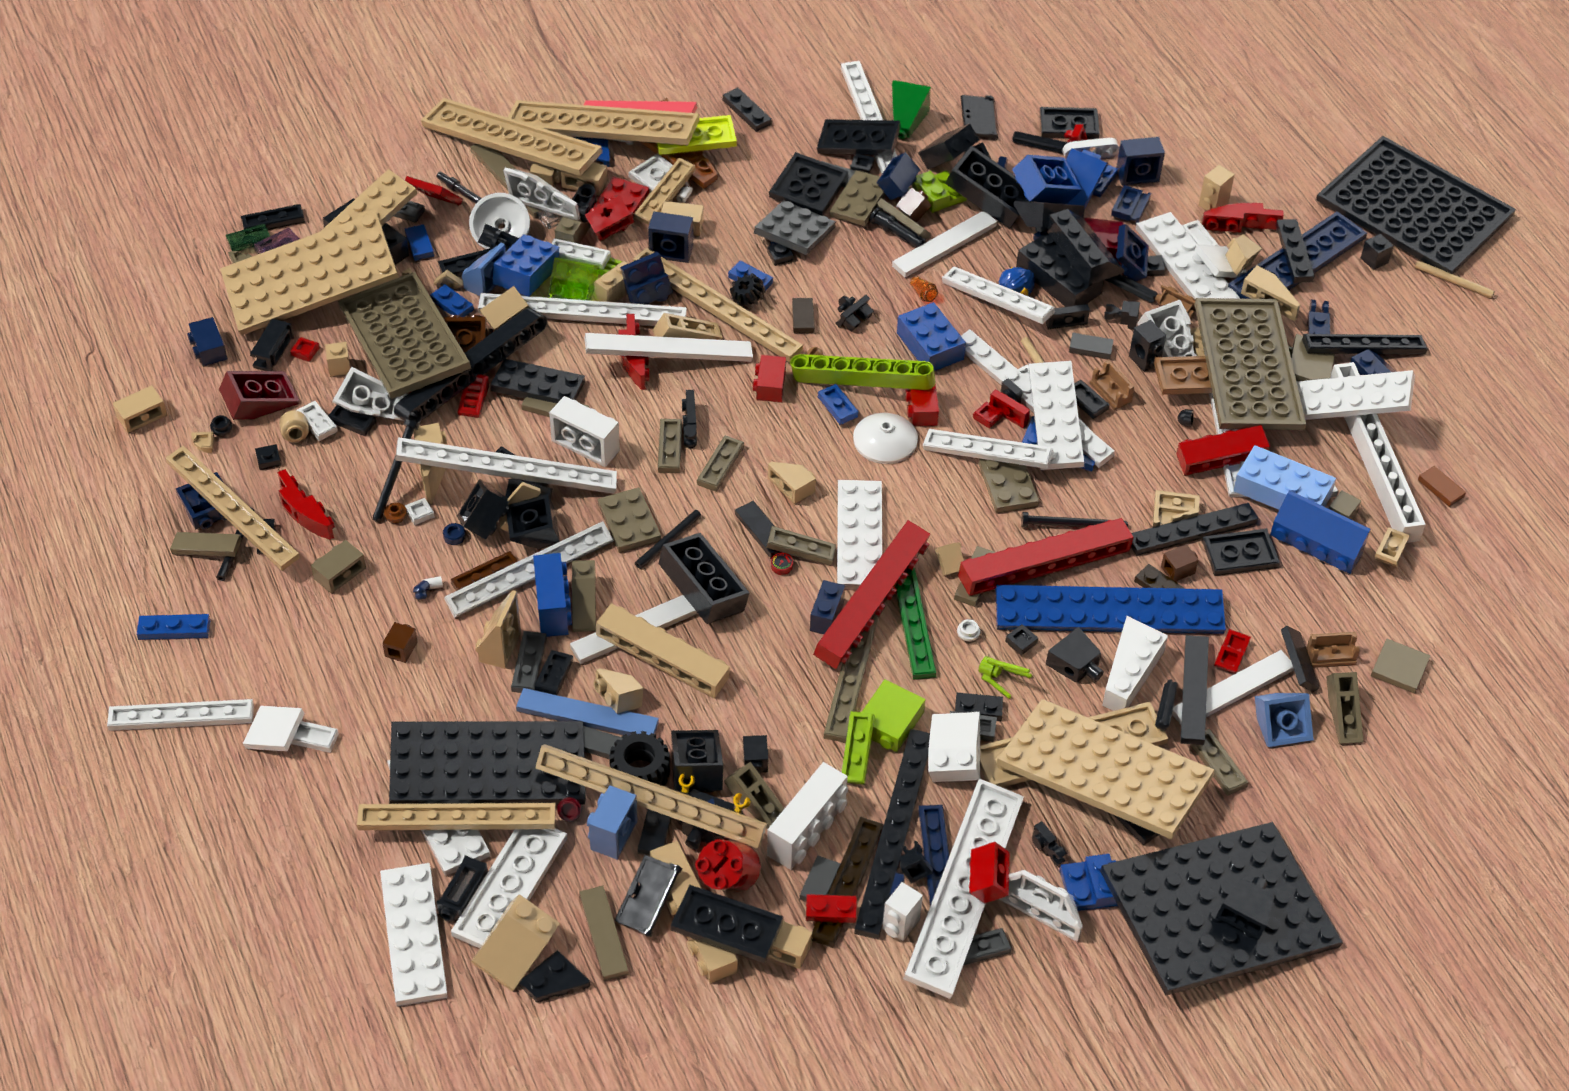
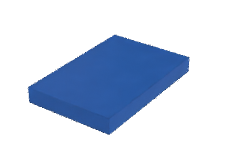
[1053,148,1108,210]

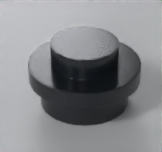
[210,415,232,436]

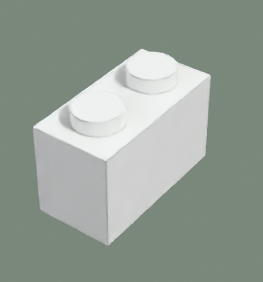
[882,882,923,941]

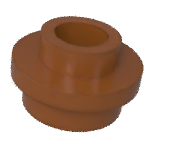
[384,503,407,524]

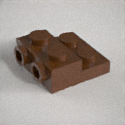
[443,315,487,353]

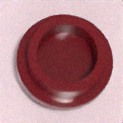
[557,797,582,822]

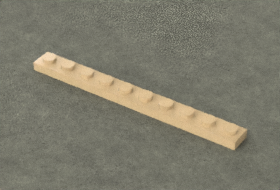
[633,248,803,362]
[535,744,767,848]

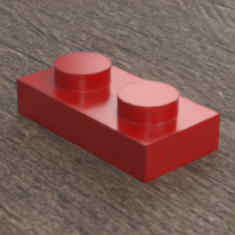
[989,389,1030,428]
[806,894,857,923]

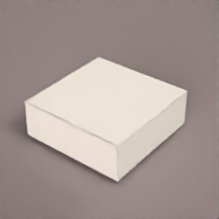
[405,498,435,526]

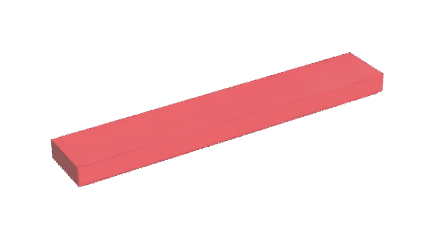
[584,100,697,113]

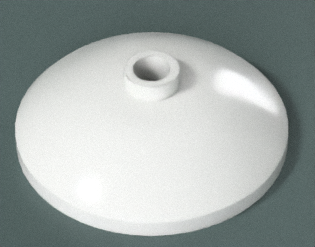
[469,193,530,249]
[853,413,918,464]

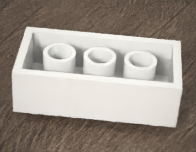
[767,762,848,870]

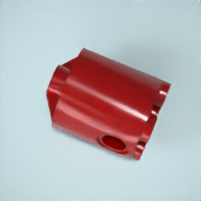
[695,839,761,892]

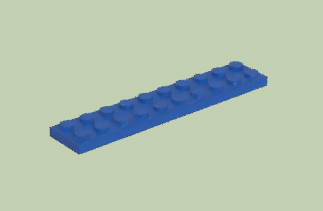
[995,585,1226,634]

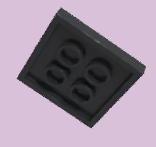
[769,152,848,216]

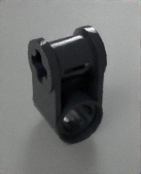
[572,184,596,222]

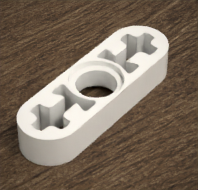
[1063,138,1120,159]

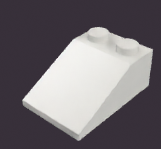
[928,712,980,782]

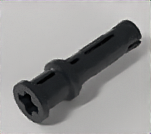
[869,207,926,248]

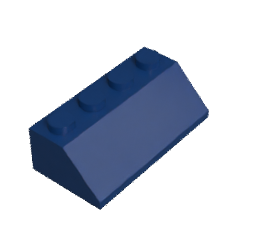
[1270,490,1371,574]

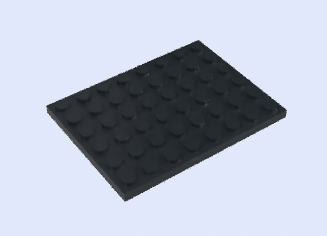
[1316,136,1516,274]
[1100,822,1343,996]

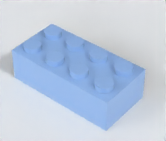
[1234,445,1336,510]

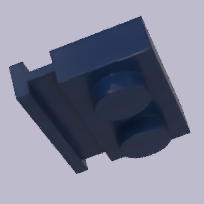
[1111,185,1151,223]

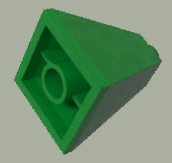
[892,80,931,139]

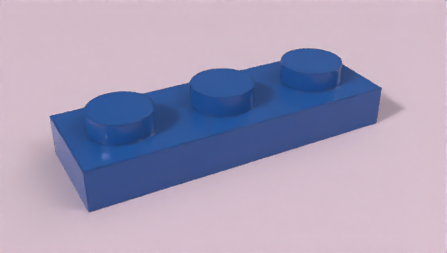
[137,614,210,640]

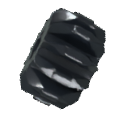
[729,273,766,308]

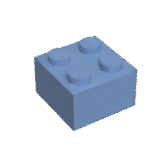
[587,785,638,859]

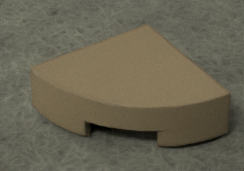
[228,251,252,264]

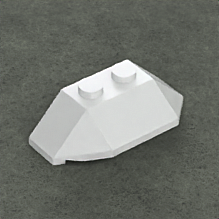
[999,870,1083,942]

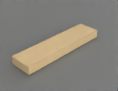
[634,158,696,225]

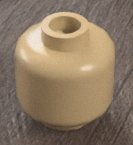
[279,410,309,442]

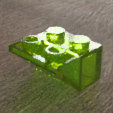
[547,257,600,301]

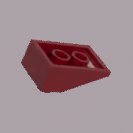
[1084,217,1124,264]
[219,371,300,420]

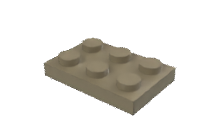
[830,170,886,226]
[978,459,1039,513]
[597,487,661,553]

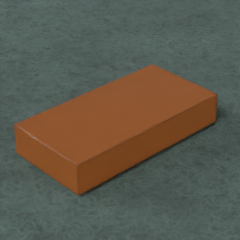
[1418,466,1466,507]

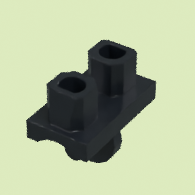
[478,224,519,252]
[835,295,874,331]

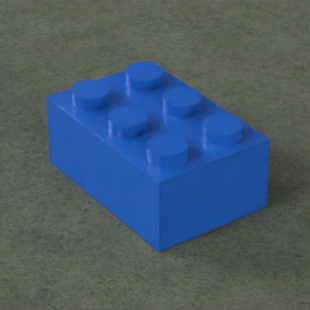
[1012,155,1082,204]
[493,234,560,297]
[897,302,966,371]
[533,553,572,637]

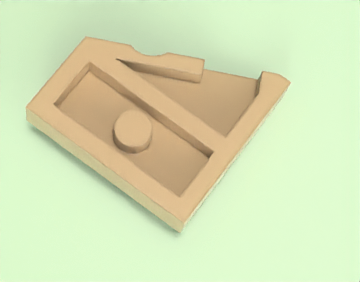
[1152,490,1200,528]

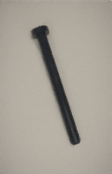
[373,419,420,522]
[1021,512,1128,527]

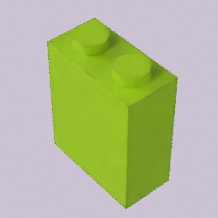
[862,679,926,752]

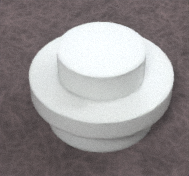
[957,619,980,641]

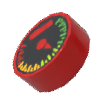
[771,553,793,575]

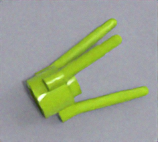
[978,656,1032,699]

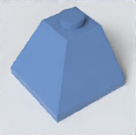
[462,243,505,296]
[1255,693,1314,747]

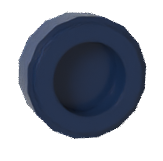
[443,523,466,545]

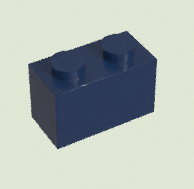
[876,152,920,200]
[187,317,228,366]
[810,580,845,635]

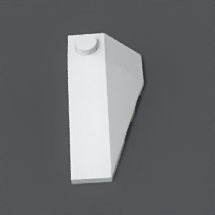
[332,367,421,423]

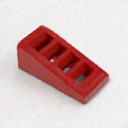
[458,375,489,418]

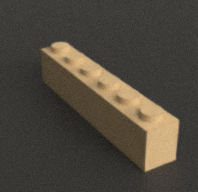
[596,603,730,699]
[650,841,738,984]

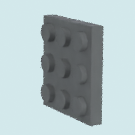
[754,200,836,255]

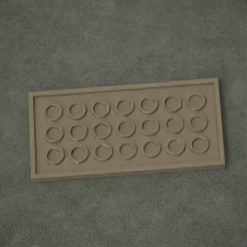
[338,272,471,399]
[1194,298,1306,430]

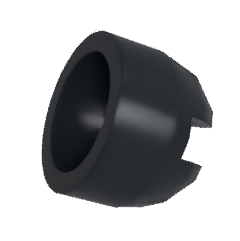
[1177,409,1194,427]

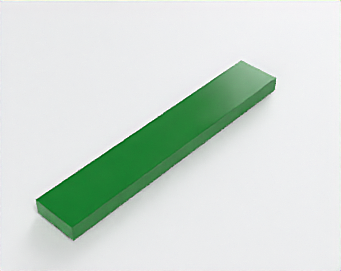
[895,568,936,680]

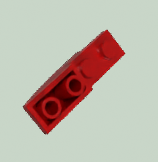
[1201,203,1284,233]
[618,314,649,390]
[277,469,335,540]

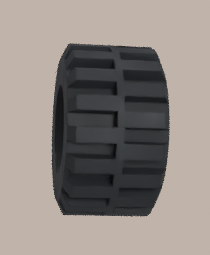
[609,731,670,786]

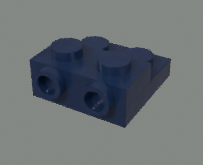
[1116,224,1149,281]
[620,252,673,305]
[176,472,227,530]

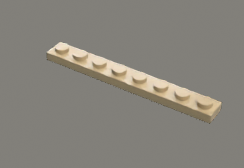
[166,446,300,571]
[357,803,556,830]

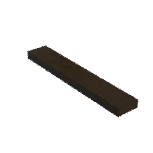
[812,816,883,948]

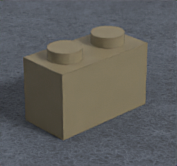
[311,540,366,594]

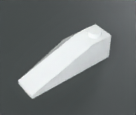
[503,168,580,220]
[1137,300,1197,357]

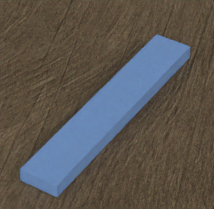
[516,688,659,736]

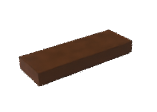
[451,551,518,591]

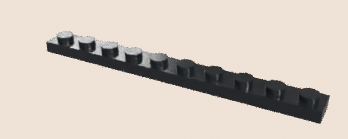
[854,729,930,940]

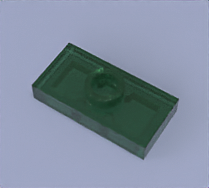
[225,224,272,251]

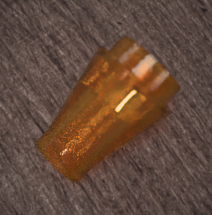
[910,276,938,302]

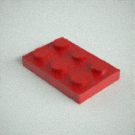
[593,176,649,231]

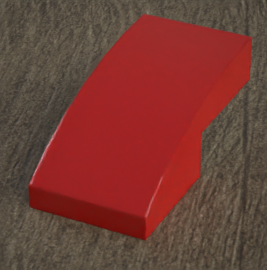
[1214,629,1251,674]

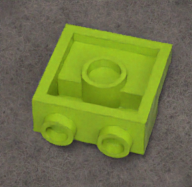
[912,171,967,213]

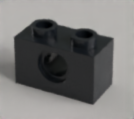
[1129,320,1166,372]

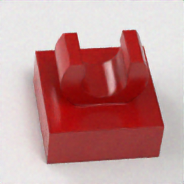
[1064,124,1088,151]

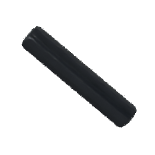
[1012,131,1068,153]
[1105,274,1158,303]
[1155,679,1178,731]

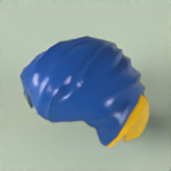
[998,267,1035,296]

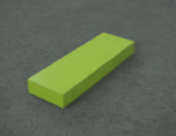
[842,711,875,785]

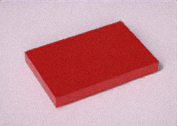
[405,176,463,206]

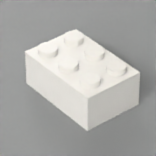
[549,396,620,467]

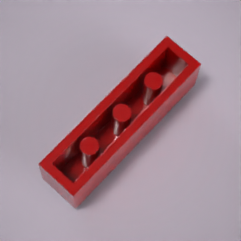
[1176,425,1270,476]

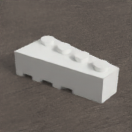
[1102,616,1168,711]

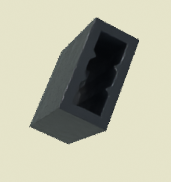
[918,124,980,169]

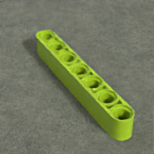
[790,354,936,390]

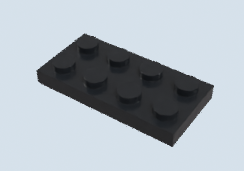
[817,119,901,155]
[490,359,585,403]
[670,885,783,963]

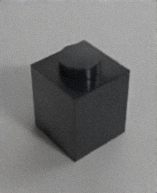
[1360,234,1394,270]
[743,735,768,774]

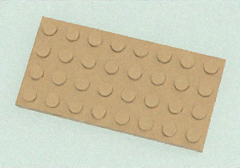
[220,212,399,335]
[997,699,1215,839]

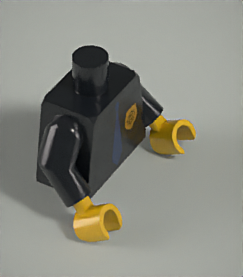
[678,774,751,850]

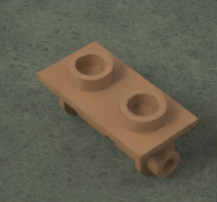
[1155,285,1196,319]

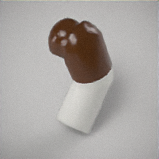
[677,179,693,203]

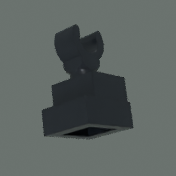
[1104,301,1140,329]
[899,841,933,884]

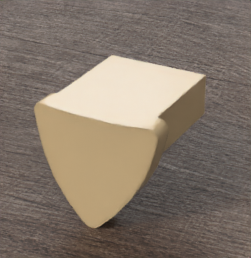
[935,542,964,576]

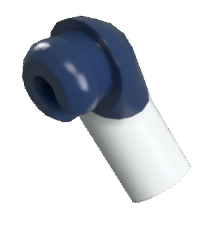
[413,576,443,600]

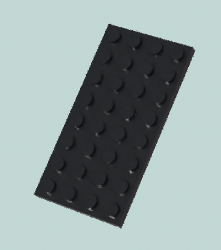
[389,721,586,805]

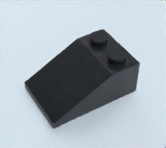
[671,730,723,792]

